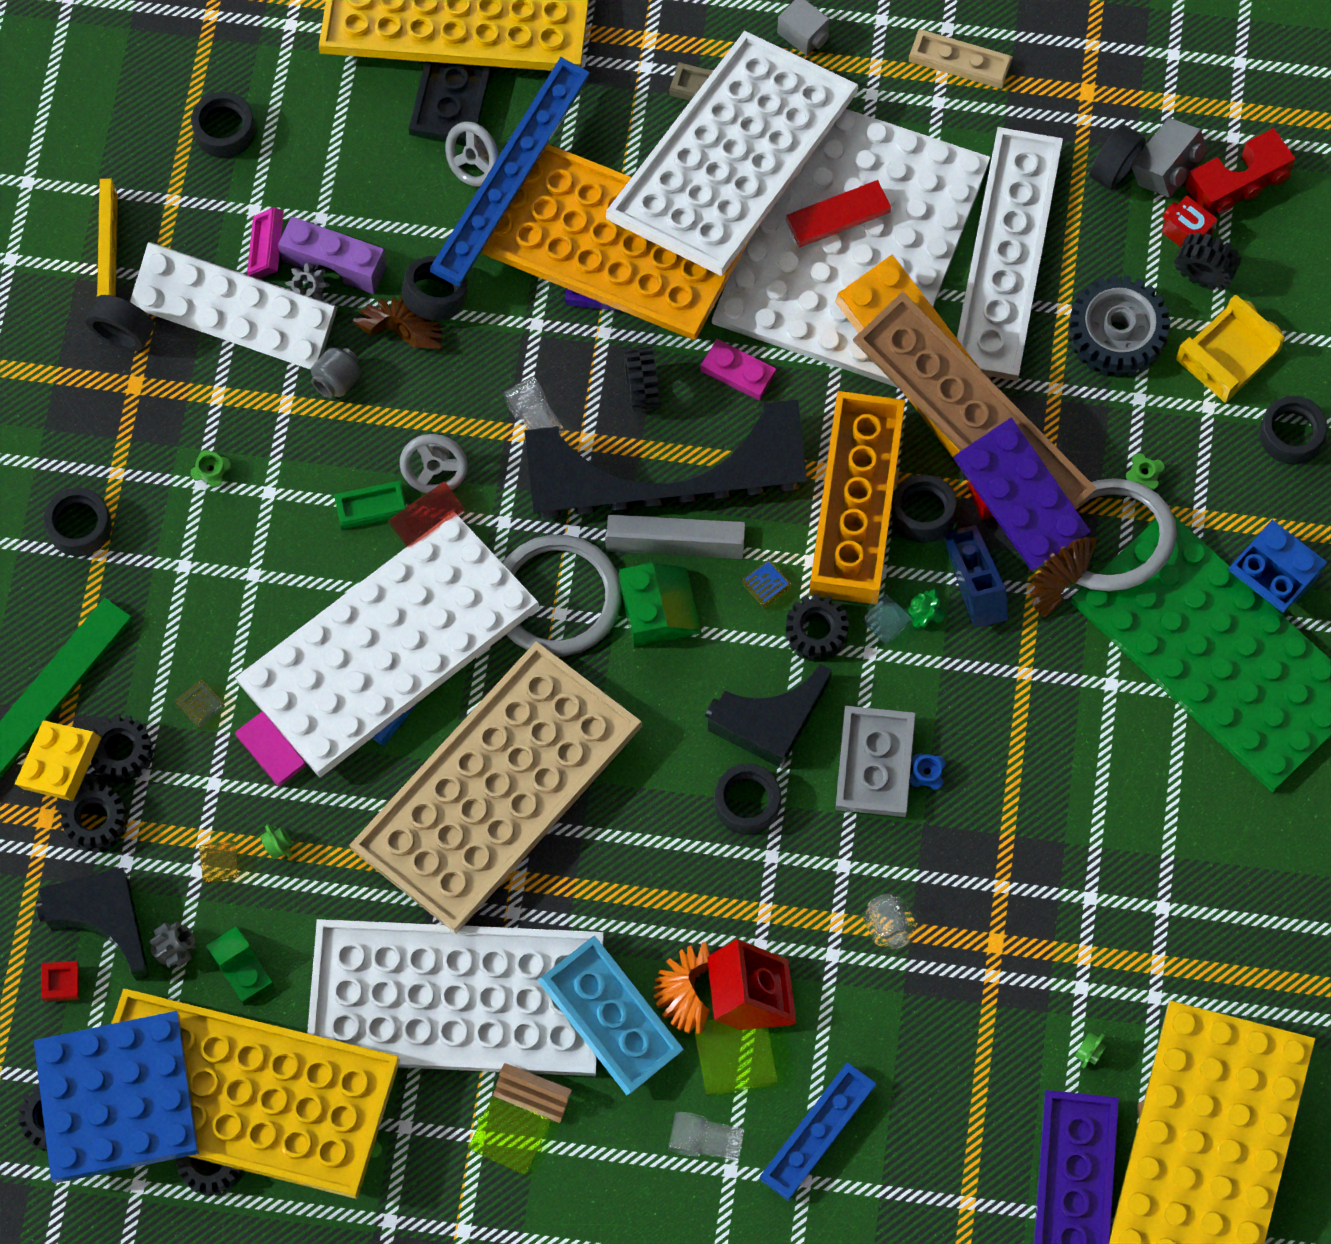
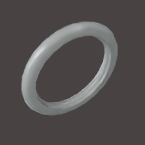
[1056,478,1177,591]
[502,535,622,657]

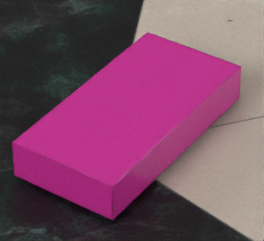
[247,207,284,279]
[235,711,306,787]

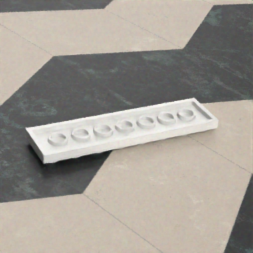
[957,127,1063,381]

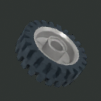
[1068,275,1170,378]

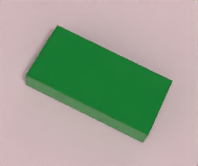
[334,480,408,530]

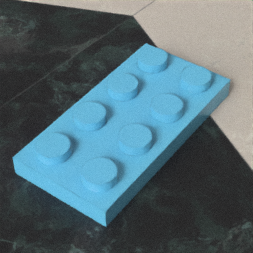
[537,935,684,1095]

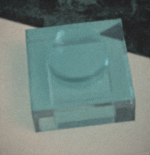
[862,595,912,645]

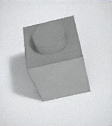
[777,0,829,56]

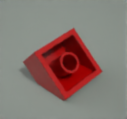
[707,939,796,1030]

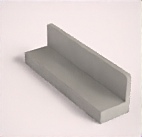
[605,515,745,559]

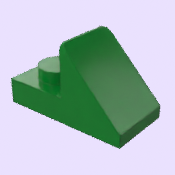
[205,926,274,1005]

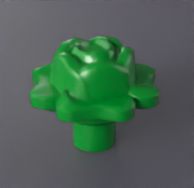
[908,589,945,628]

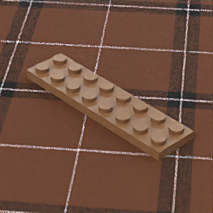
[853,291,1096,509]

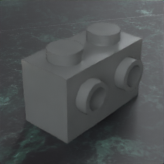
[1131,118,1208,198]

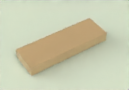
[908,29,1012,89]

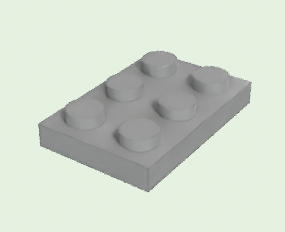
[835,706,915,817]

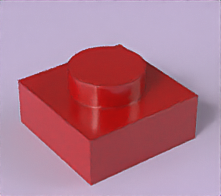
[41,961,80,1002]

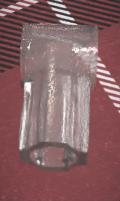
[502,376,564,435]
[668,1112,744,1161]

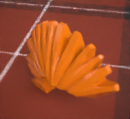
[654,942,710,1034]

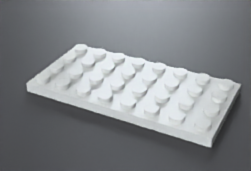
[606,31,858,276]
[235,511,540,778]
[307,919,603,1076]

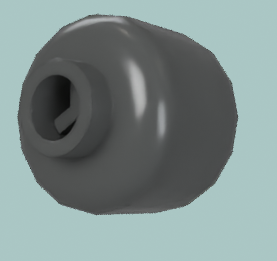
[311,347,361,398]

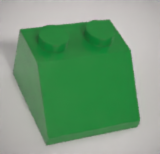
[619,563,701,647]

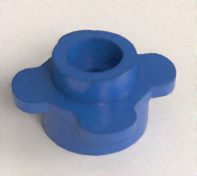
[909,753,946,790]

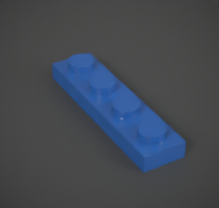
[759,1062,876,1202]

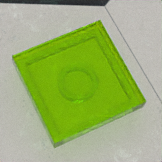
[694,1020,778,1096]

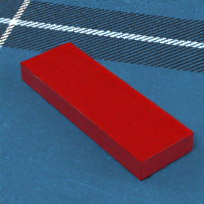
[786,180,891,248]

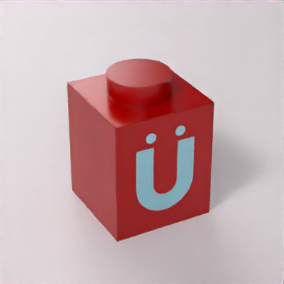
[1161,195,1218,247]

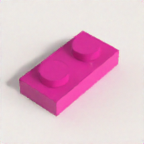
[701,339,776,401]

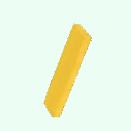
[97,178,118,297]

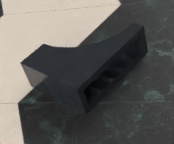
[705,664,832,769]
[36,867,150,981]

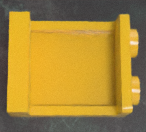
[1176,295,1285,403]

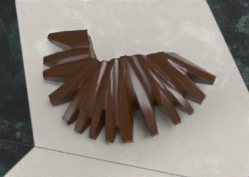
[352,296,443,349]
[1030,537,1097,617]

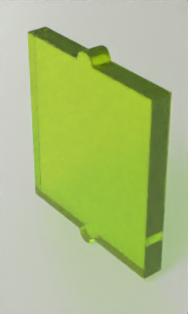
[468,1096,551,1176]

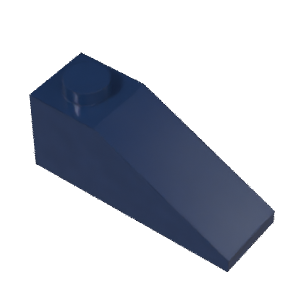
[944,525,1008,628]

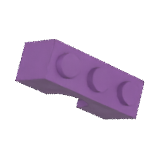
[278,216,387,294]

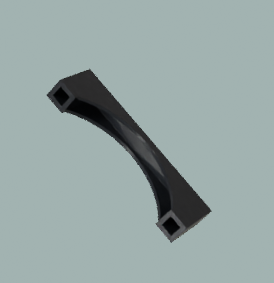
[524,399,807,518]

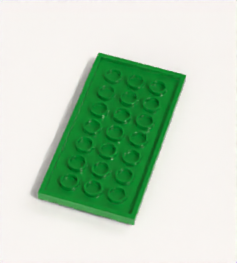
[1070,513,1331,793]

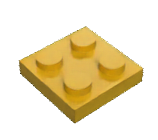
[15,720,101,801]

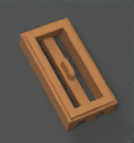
[493,1063,572,1123]

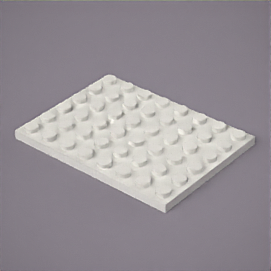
[712,109,990,388]

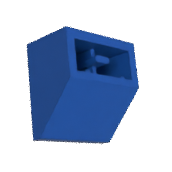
[1228,519,1327,613]

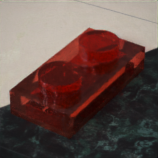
[388,481,465,548]

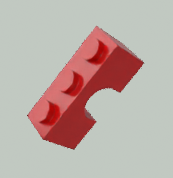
[1185,128,1295,215]

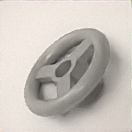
[445,122,499,186]
[400,434,468,494]

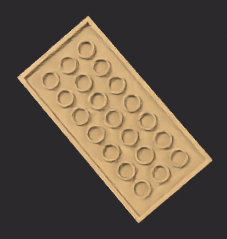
[349,641,643,934]

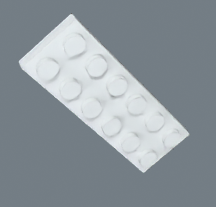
[130,242,338,370]

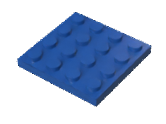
[34,1011,199,1184]

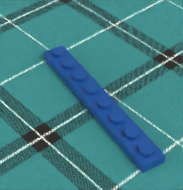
[430,57,589,288]

